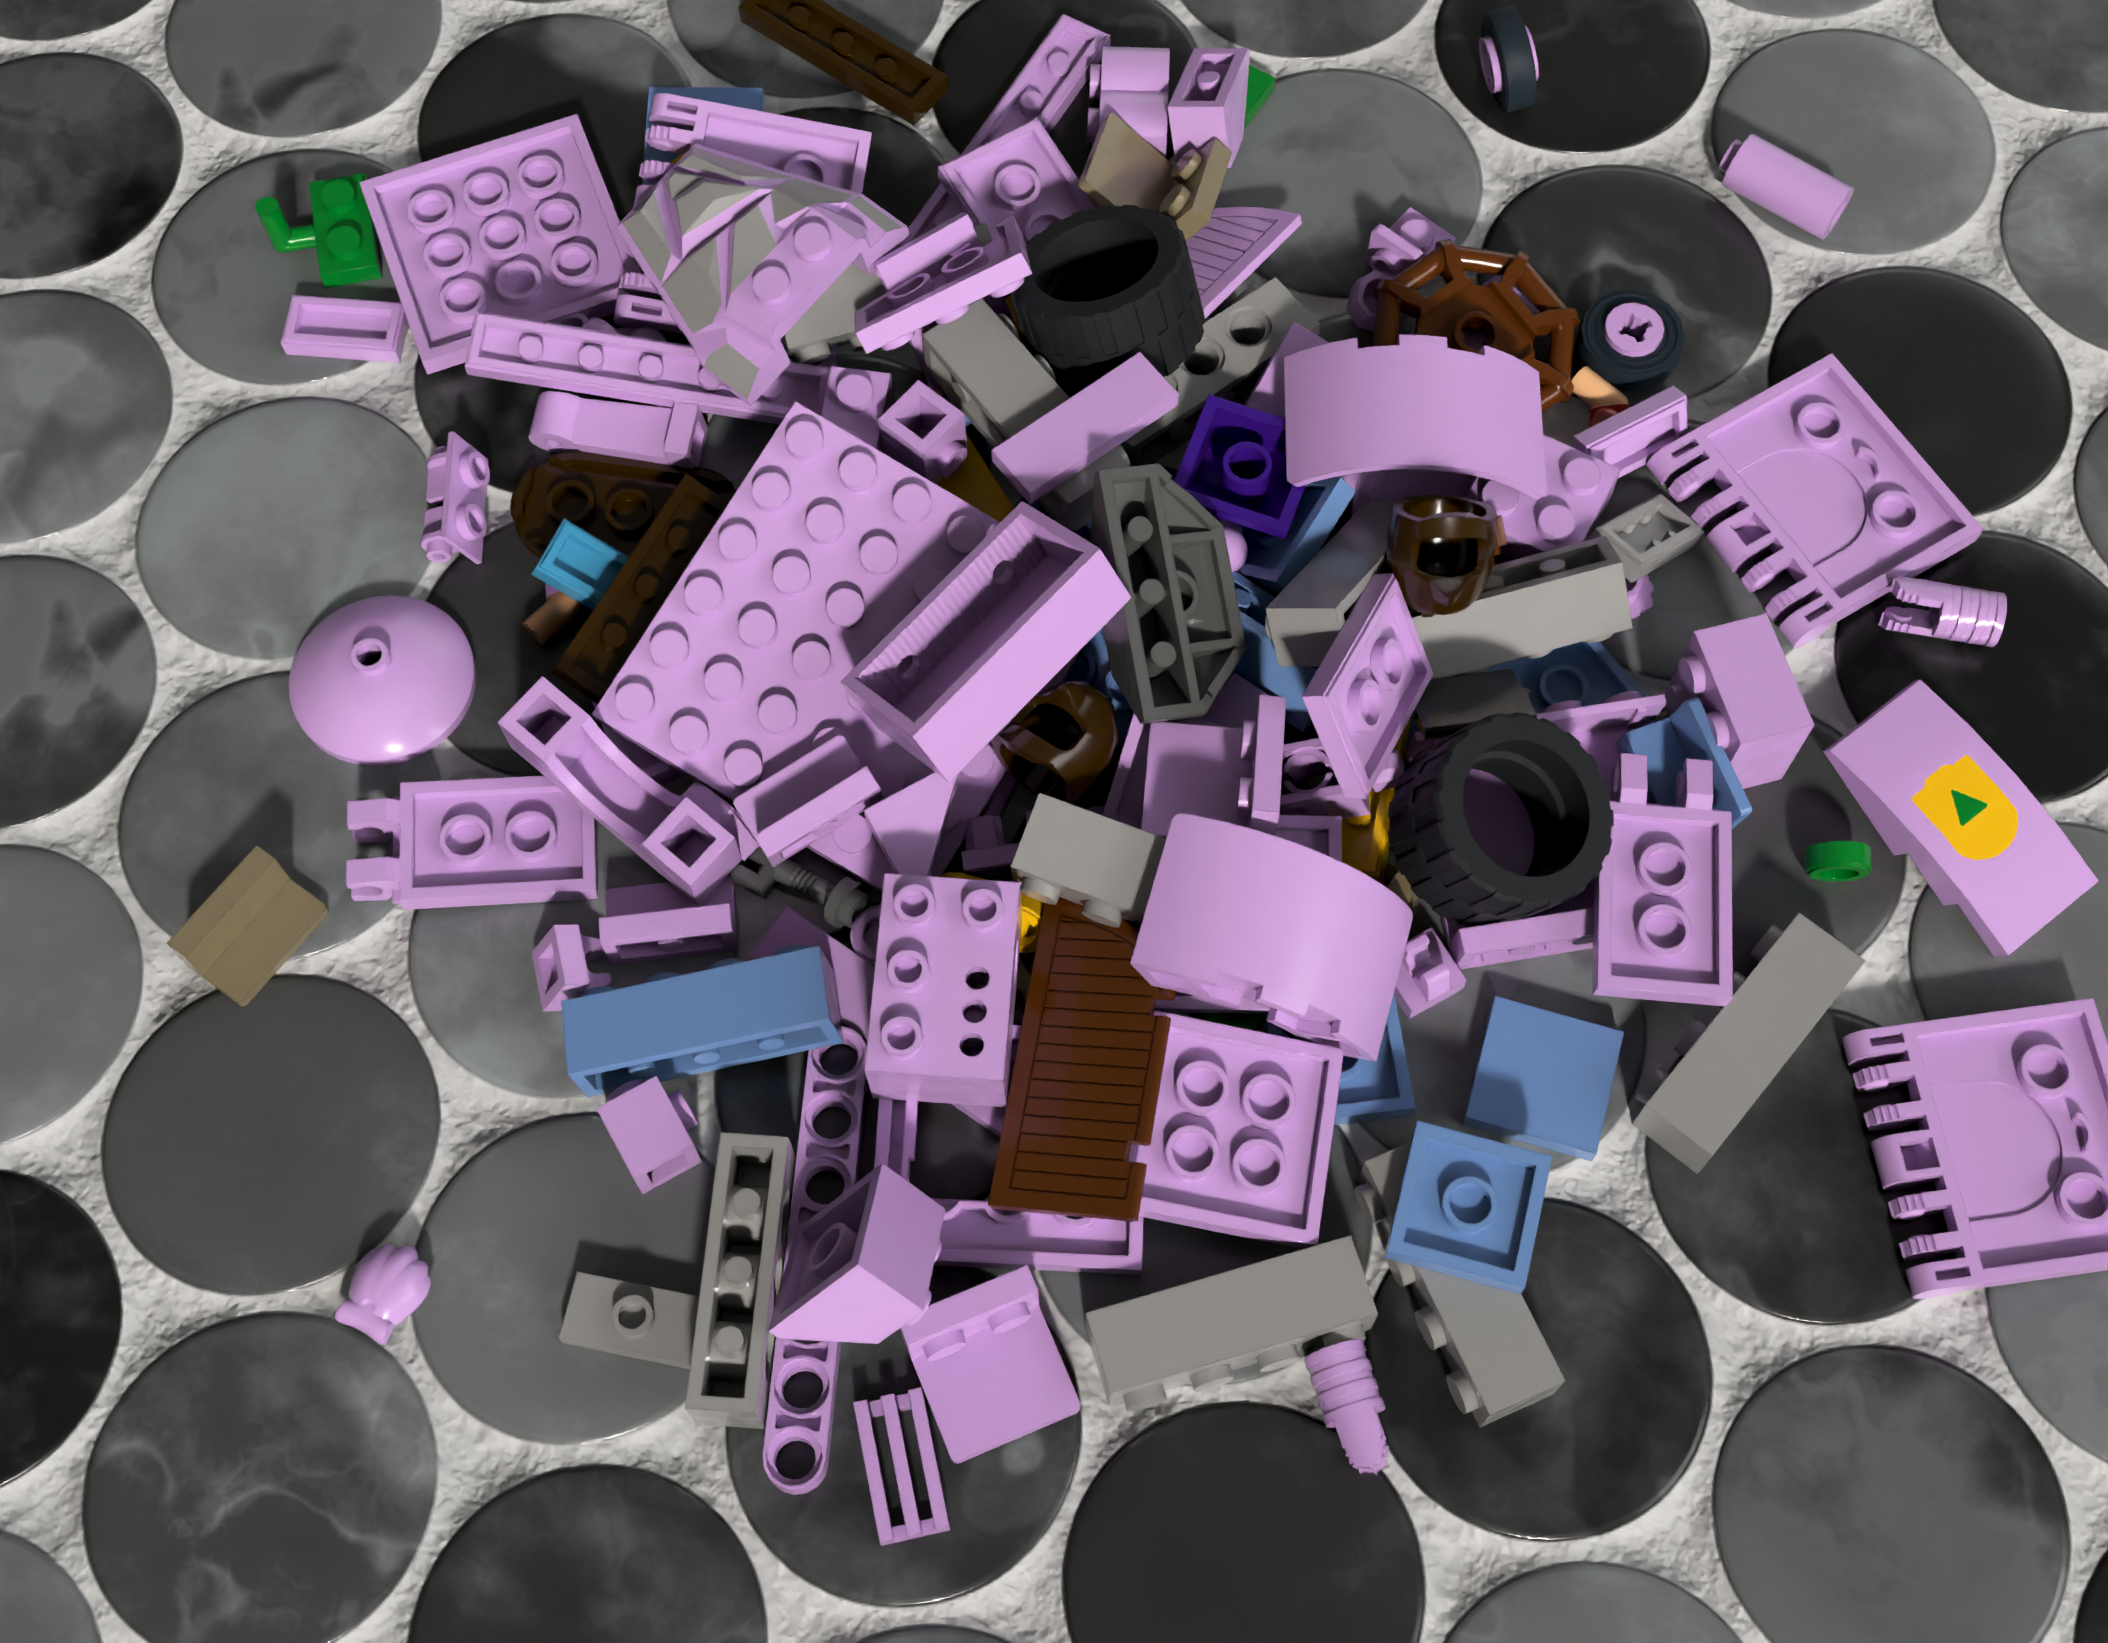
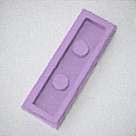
[992,352,1179,504]

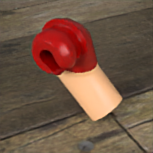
[1571,366,1629,428]

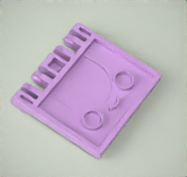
[613,93,872,360]
[1646,353,1984,649]
[1842,998,2108,1299]

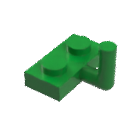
[255,173,383,288]

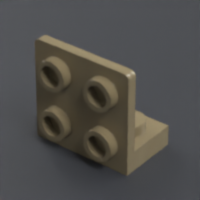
[1078,113,1232,241]

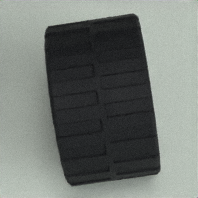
[1010,204,1205,395]
[1388,712,1614,927]

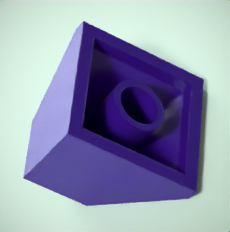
[1174,394,1306,540]

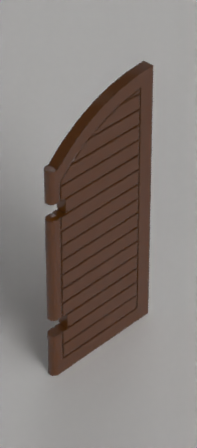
[988,899,1176,1222]

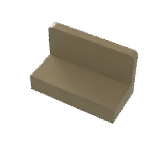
[166,845,329,1006]

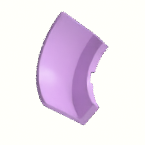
[1284,334,1547,500]
[1130,813,1413,1062]

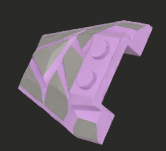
[616,144,910,406]

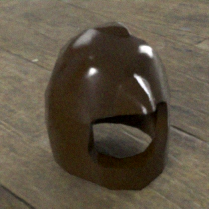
[1387,495,1497,617]
[992,681,1120,805]

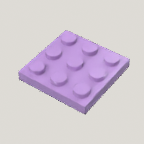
[1129,1010,1344,1249]

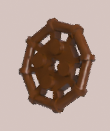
[1372,239,1580,413]

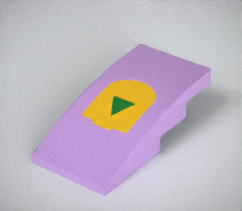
[1823,680,2098,957]

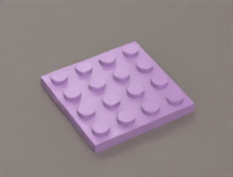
[359,114,643,375]

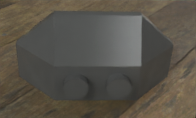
[1090,464,1246,724]

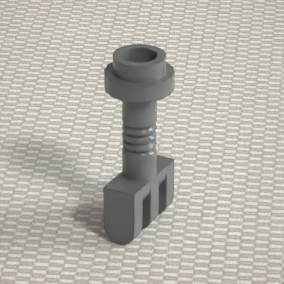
[728,847,870,929]

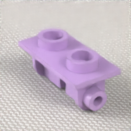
[421,431,490,564]

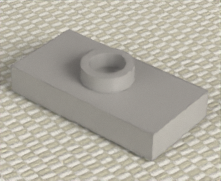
[1588,494,1705,583]
[559,1272,699,1369]

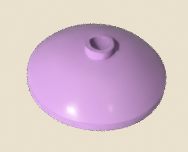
[289,595,477,766]

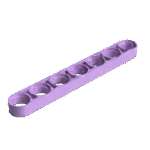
[762,1026,868,1495]

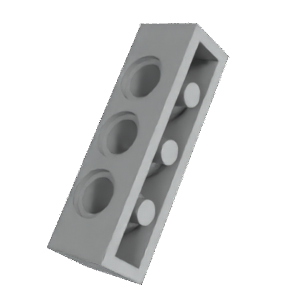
[1120,277,1320,467]
[685,1132,796,1429]

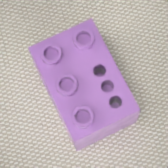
[864,873,1022,1107]

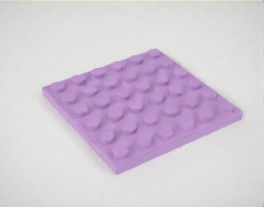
[591,401,1087,892]

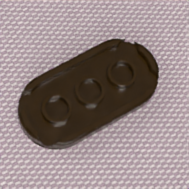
[510,451,737,558]

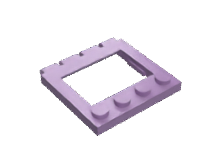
[874,1004,1144,1275]

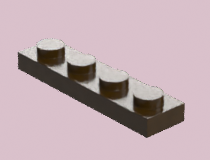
[739,0,948,126]
[551,473,729,704]

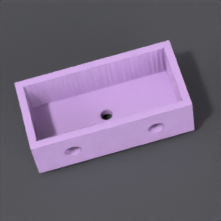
[840,501,1132,782]

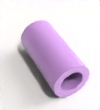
[1718,134,1854,240]

